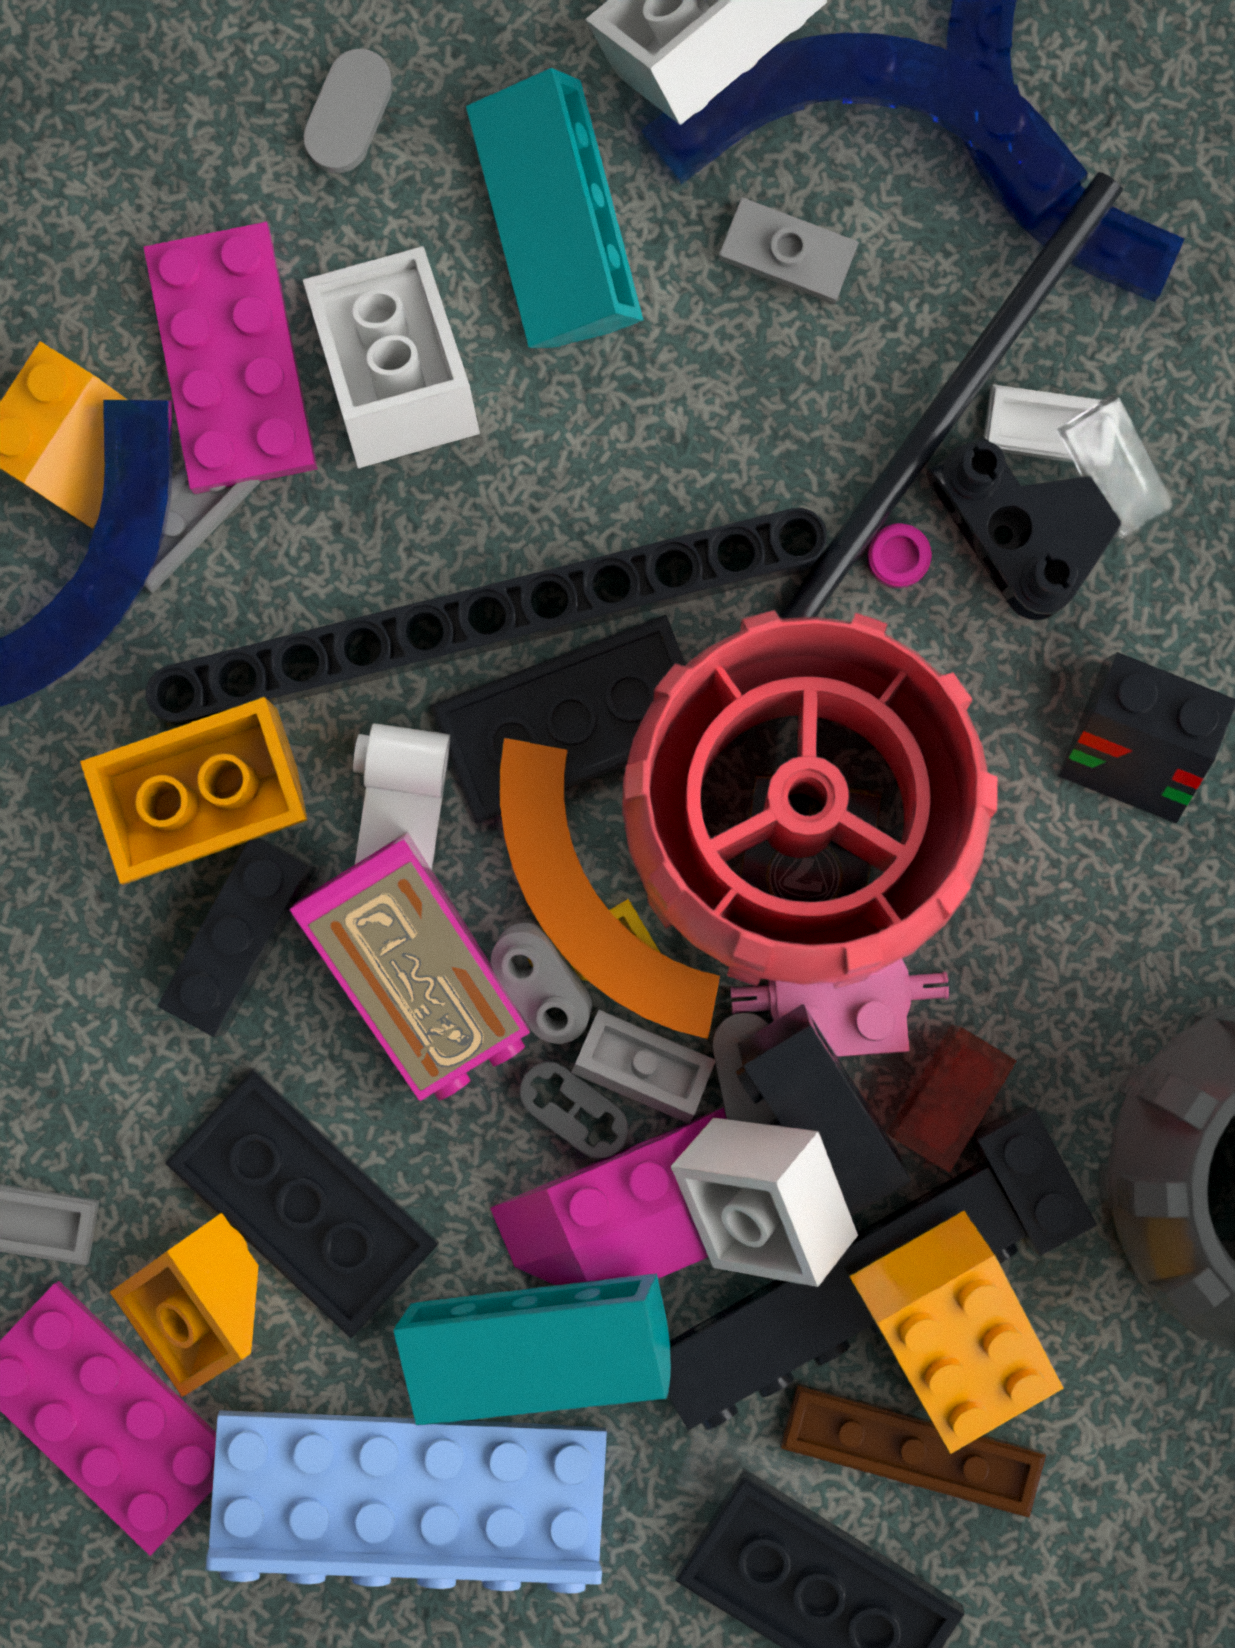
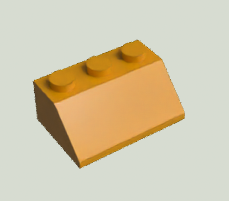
[80,697,307,885]

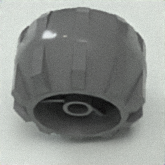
[1098,1005,1235,1353]

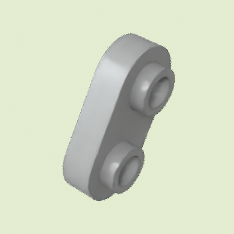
[491,923,592,1044]

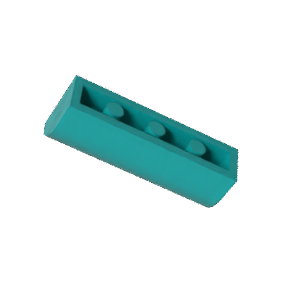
[466,68,644,348]
[393,1273,671,1426]

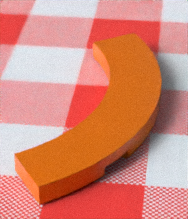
[500,738,720,1039]

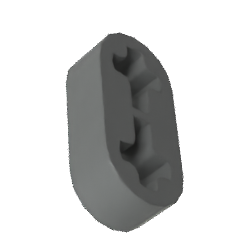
[520,1061,628,1158]

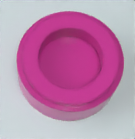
[867,523,932,588]

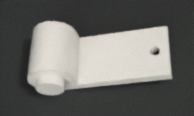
[353,723,450,870]

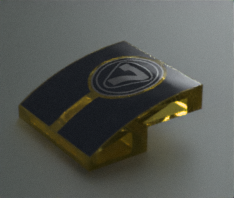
[739,772,882,902]

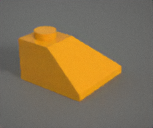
[110,1213,259,1397]

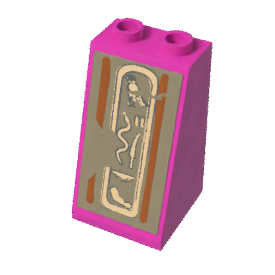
[290,832,530,1101]

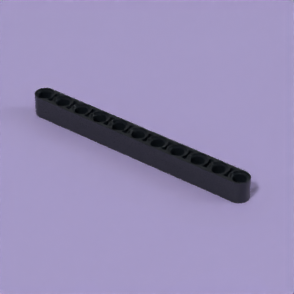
[146,508,827,727]

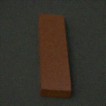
[780,1383,1046,1518]

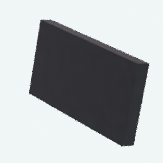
[430,615,686,824]
[165,1069,440,1338]
[675,1469,965,1648]

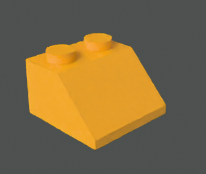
[0,341,161,529]

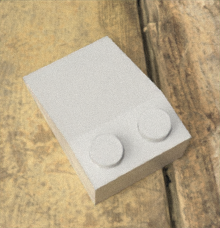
[303,246,480,468]

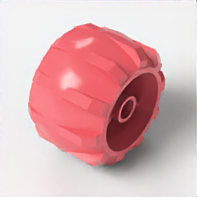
[622,610,997,989]

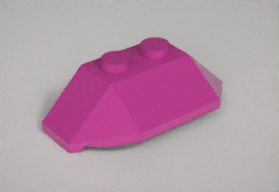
[490,1107,727,1285]

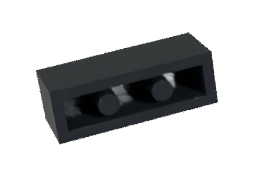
[157,837,317,1037]
[736,1004,911,1216]

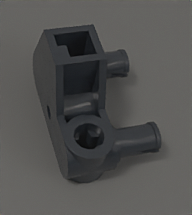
[926,436,1123,620]

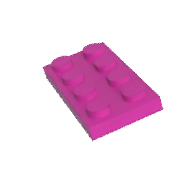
[144,221,318,494]
[0,1281,216,1556]

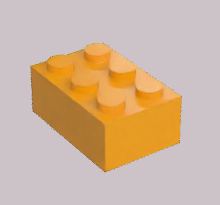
[850,1211,1064,1454]

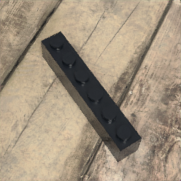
[668,1162,1028,1431]

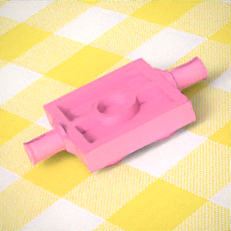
[730,959,949,1057]

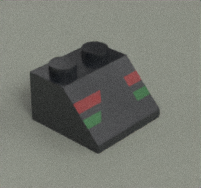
[1058,652,1235,824]

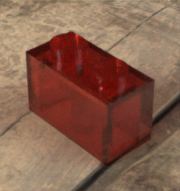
[886,1024,1017,1173]

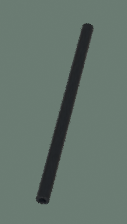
[778,172,1123,619]

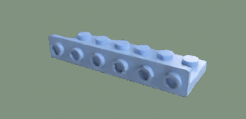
[206,1410,607,1593]

